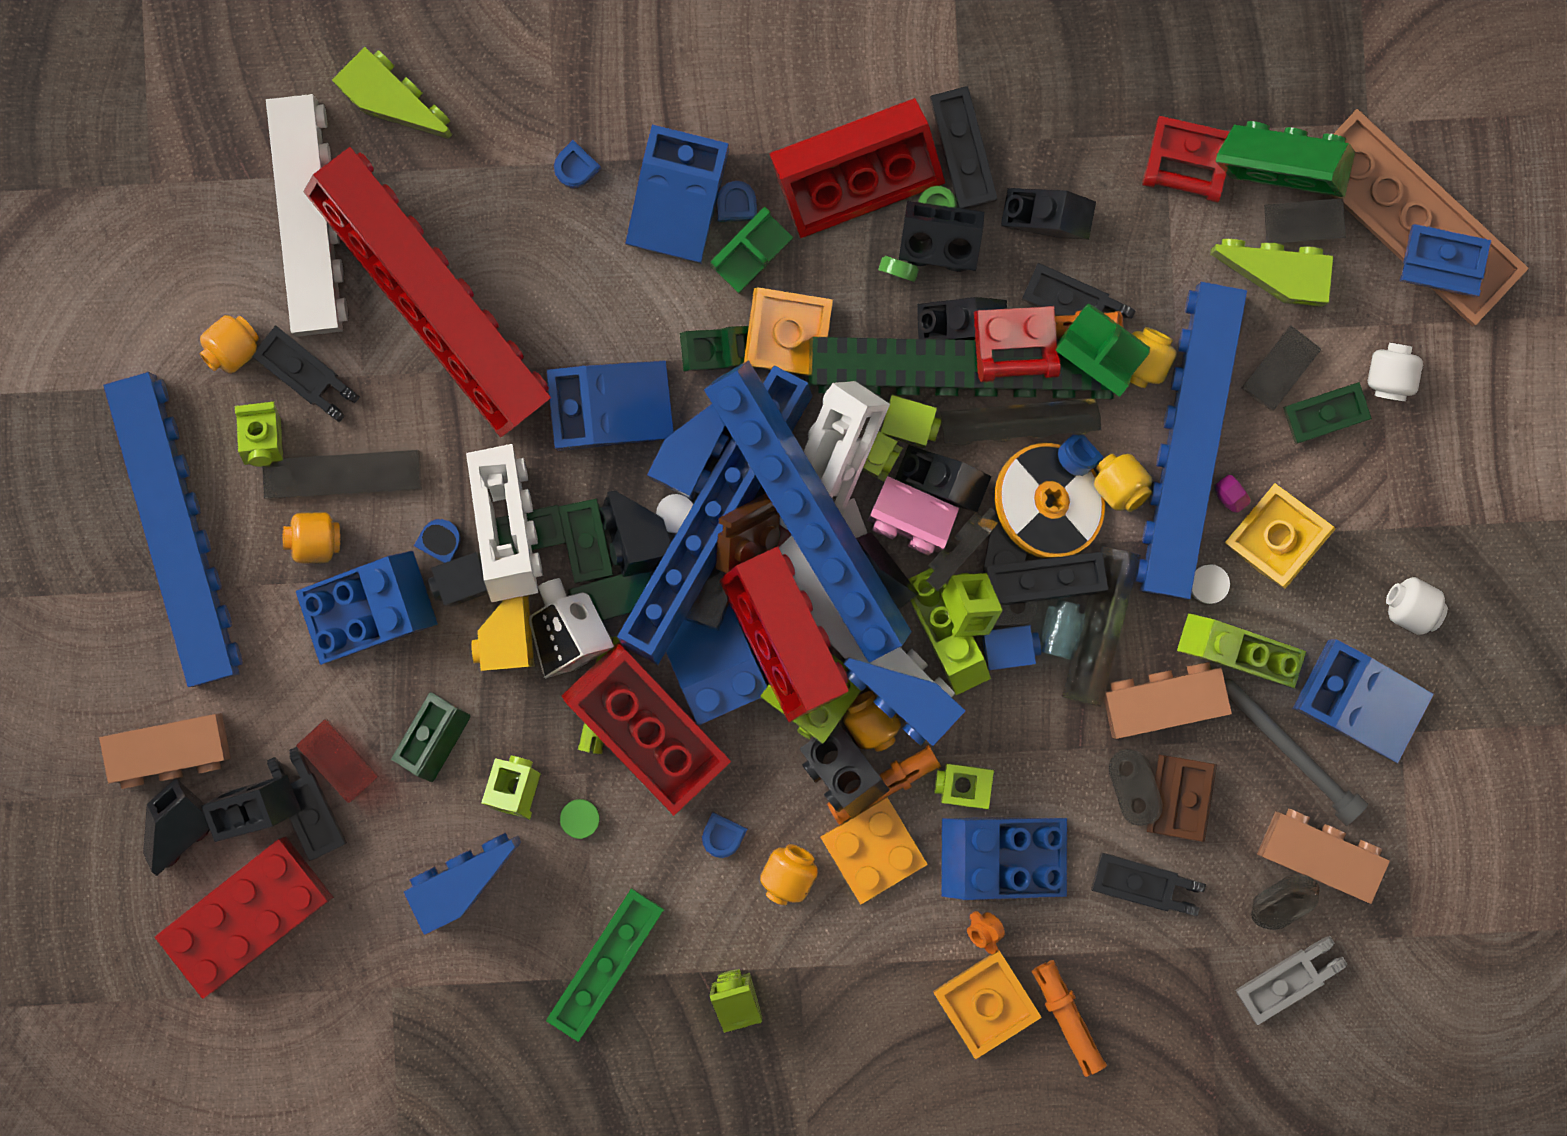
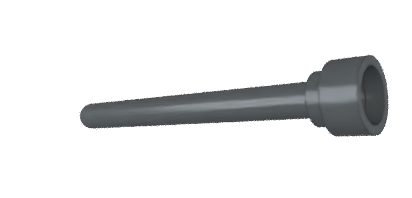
[1225,679,1368,826]

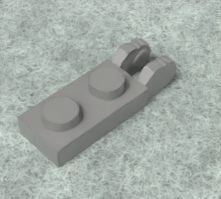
[1235,936,1347,1025]

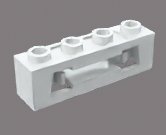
[780,381,890,530]
[466,444,543,602]

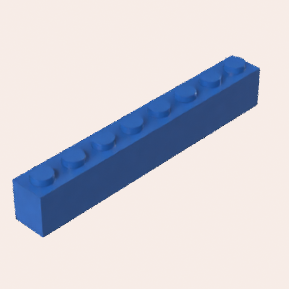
[1135,282,1247,600]
[704,360,912,663]
[617,365,812,665]
[103,372,243,687]

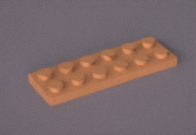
[1331,109,1529,327]

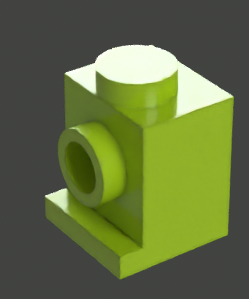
[235,402,283,467]
[862,431,903,482]
[942,573,1003,637]
[481,755,541,820]
[934,763,994,809]

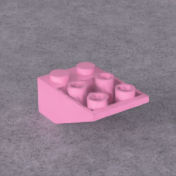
[867,476,959,556]

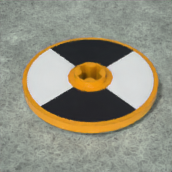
[995,443,1105,559]

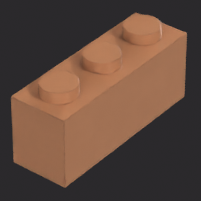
[1102,662,1232,739]
[99,713,231,789]
[1257,808,1390,904]

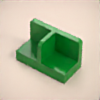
[710,207,793,294]
[1056,304,1150,397]

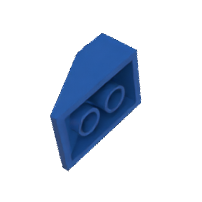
[666,587,767,726]

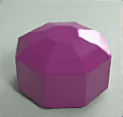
[1214,474,1251,513]

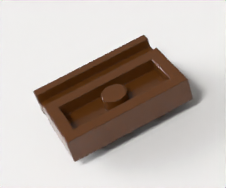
[716,493,780,573]
[1147,755,1217,842]

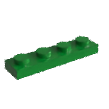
[546,888,664,1042]

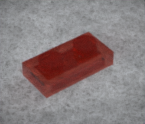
[296,719,379,803]

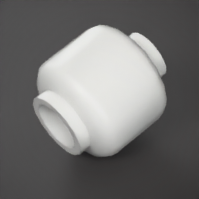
[1367,342,1423,401]
[1386,577,1448,635]

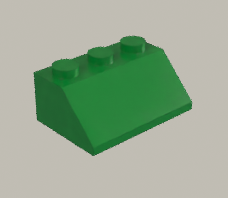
[1216,121,1355,198]

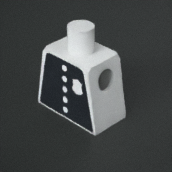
[529,578,614,678]

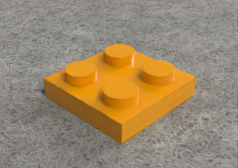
[744,287,833,376]
[820,797,928,905]
[933,950,1042,1060]

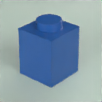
[982,625,1041,670]

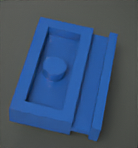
[1400,224,1491,297]

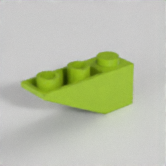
[332,47,452,139]
[1210,239,1333,307]
[908,566,991,695]
[1177,613,1306,688]
[710,969,762,1033]

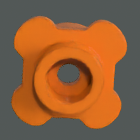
[967,911,1005,954]

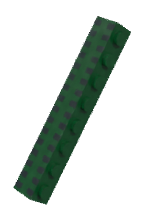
[809,337,1114,400]

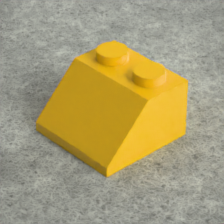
[472,595,535,671]

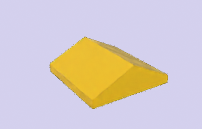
[1225,483,1335,589]

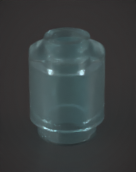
[1040,600,1086,659]

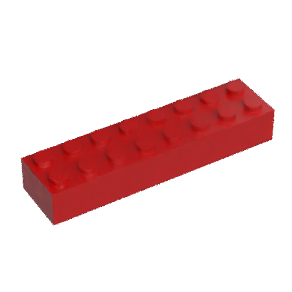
[303,147,551,438]

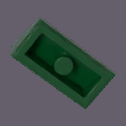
[391,692,471,782]

